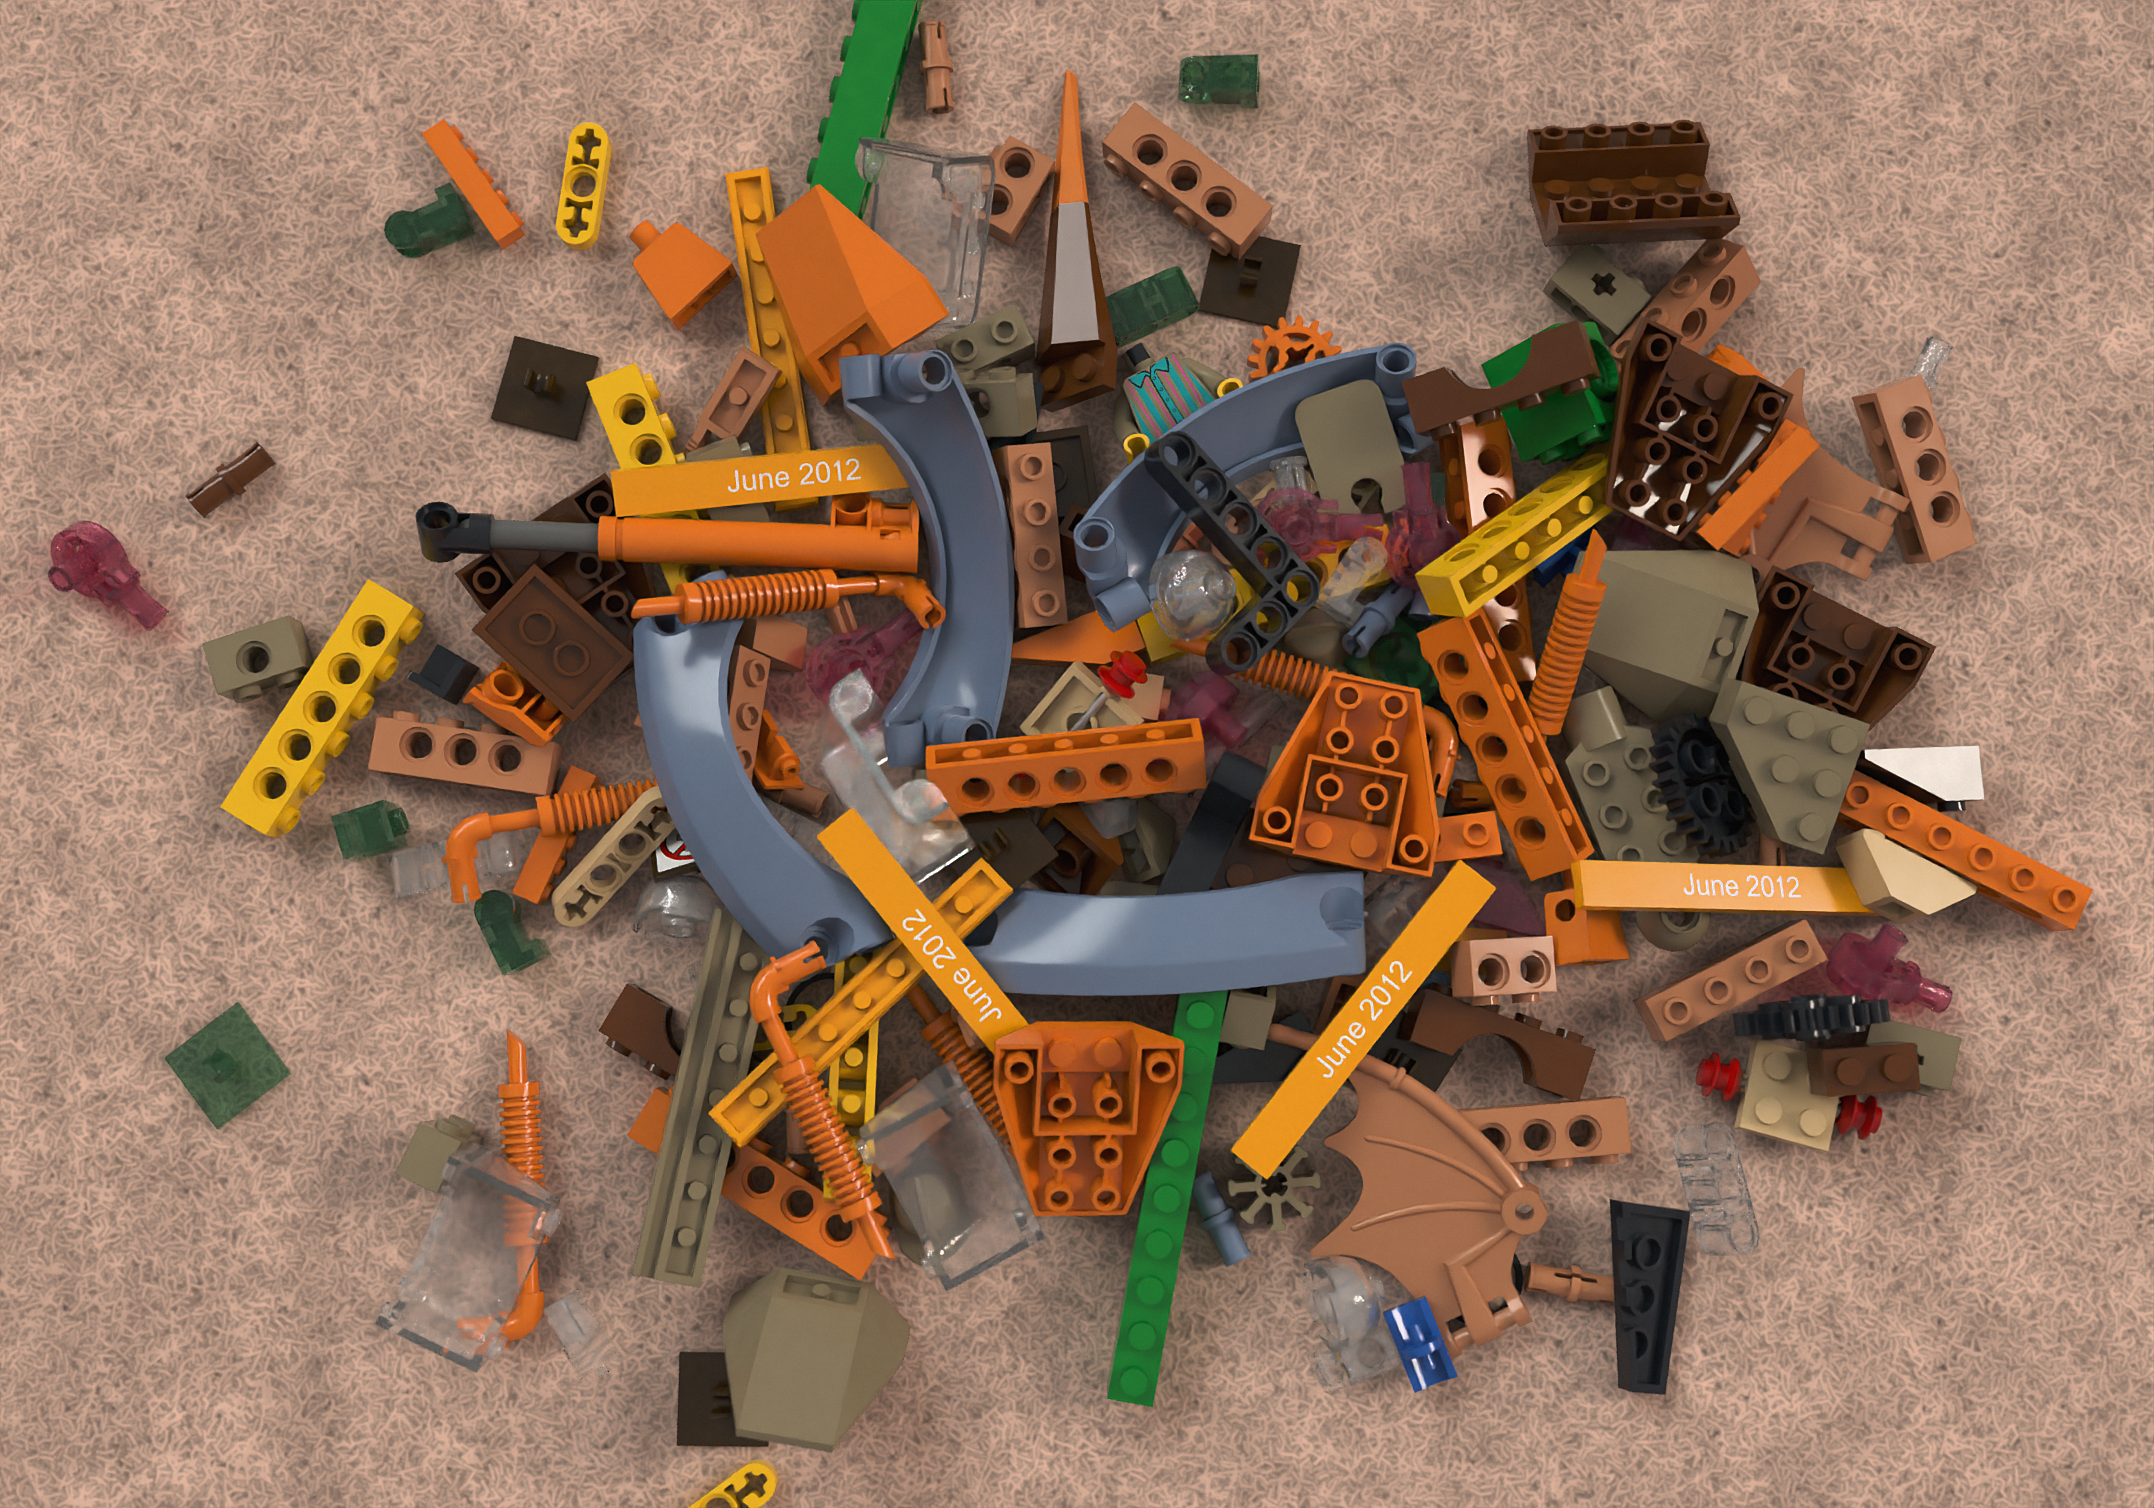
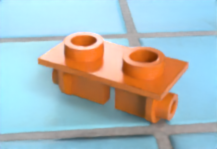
[754,709,804,790]
[1434,811,1503,864]

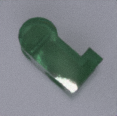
[1178,54,1260,109]
[384,183,476,259]
[474,890,552,976]

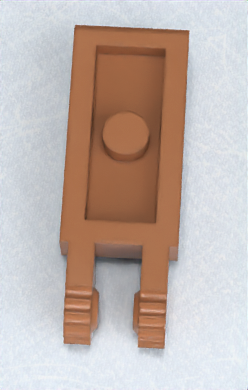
[684,347,783,455]

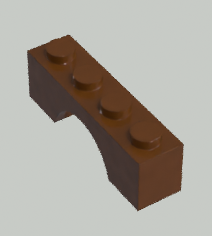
[1401,320,1601,441]
[1399,982,1596,1101]
[598,984,763,1080]

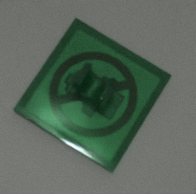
[1341,611,1463,707]
[165,1002,292,1130]

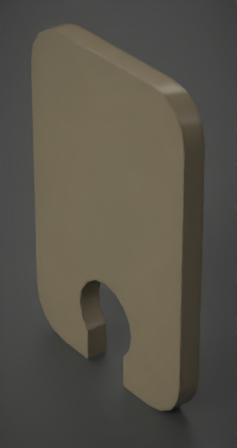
[1295,379,1413,527]

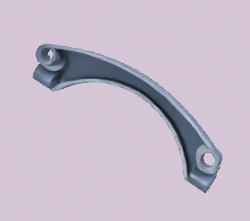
[1074,342,1438,632]
[838,349,1015,767]
[633,570,894,981]
[962,871,1366,996]

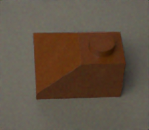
[1033,801,1124,895]

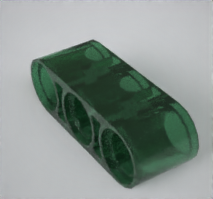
[1106,266,1201,349]

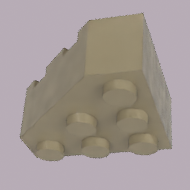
[1709,677,1870,855]

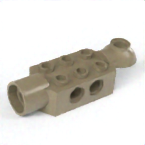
[1555,685,1711,952]

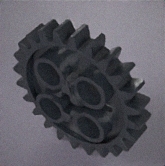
[1649,713,1755,859]
[1733,993,1891,1041]

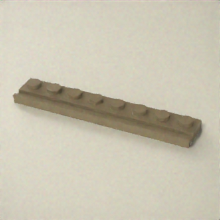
[631,908,771,1288]

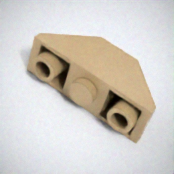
[1835,828,1977,925]

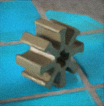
[1225,1144,1321,1231]

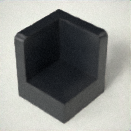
[406,644,479,706]

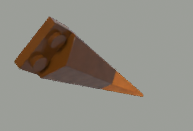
[1035,69,1117,413]

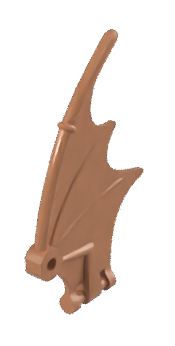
[1680,367,1910,596]
[1267,1024,1548,1359]

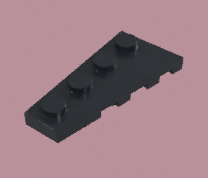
[1610,1199,1691,1395]

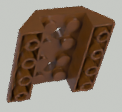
[1527,120,1741,247]

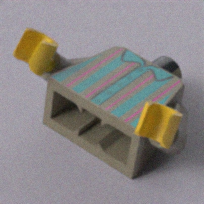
[1113,342,1243,465]

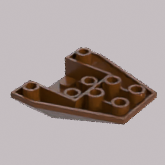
[1602,317,1794,542]
[455,472,664,690]
[1739,565,1936,732]

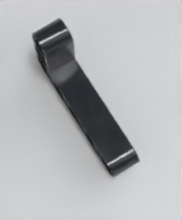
[1144,431,1320,676]
[1155,749,1268,895]

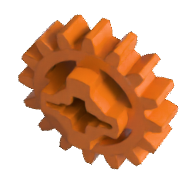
[1247,315,1342,383]

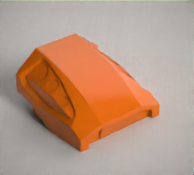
[462,660,570,748]

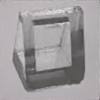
[1077,796,1139,839]

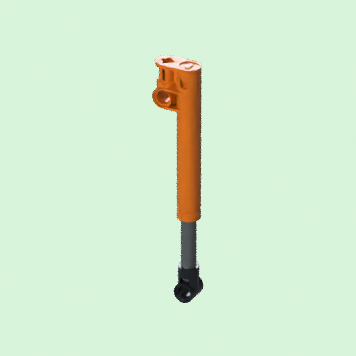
[416,492,919,573]

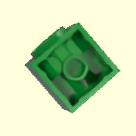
[1481,322,1619,465]

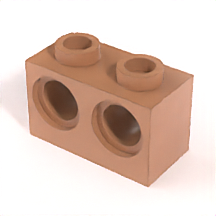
[963,135,1055,248]
[1449,936,1557,1006]

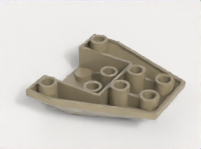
[1572,549,1759,723]
[721,1267,911,1453]

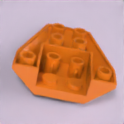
[755,184,950,407]
[1249,671,1440,878]
[993,1021,1185,1216]

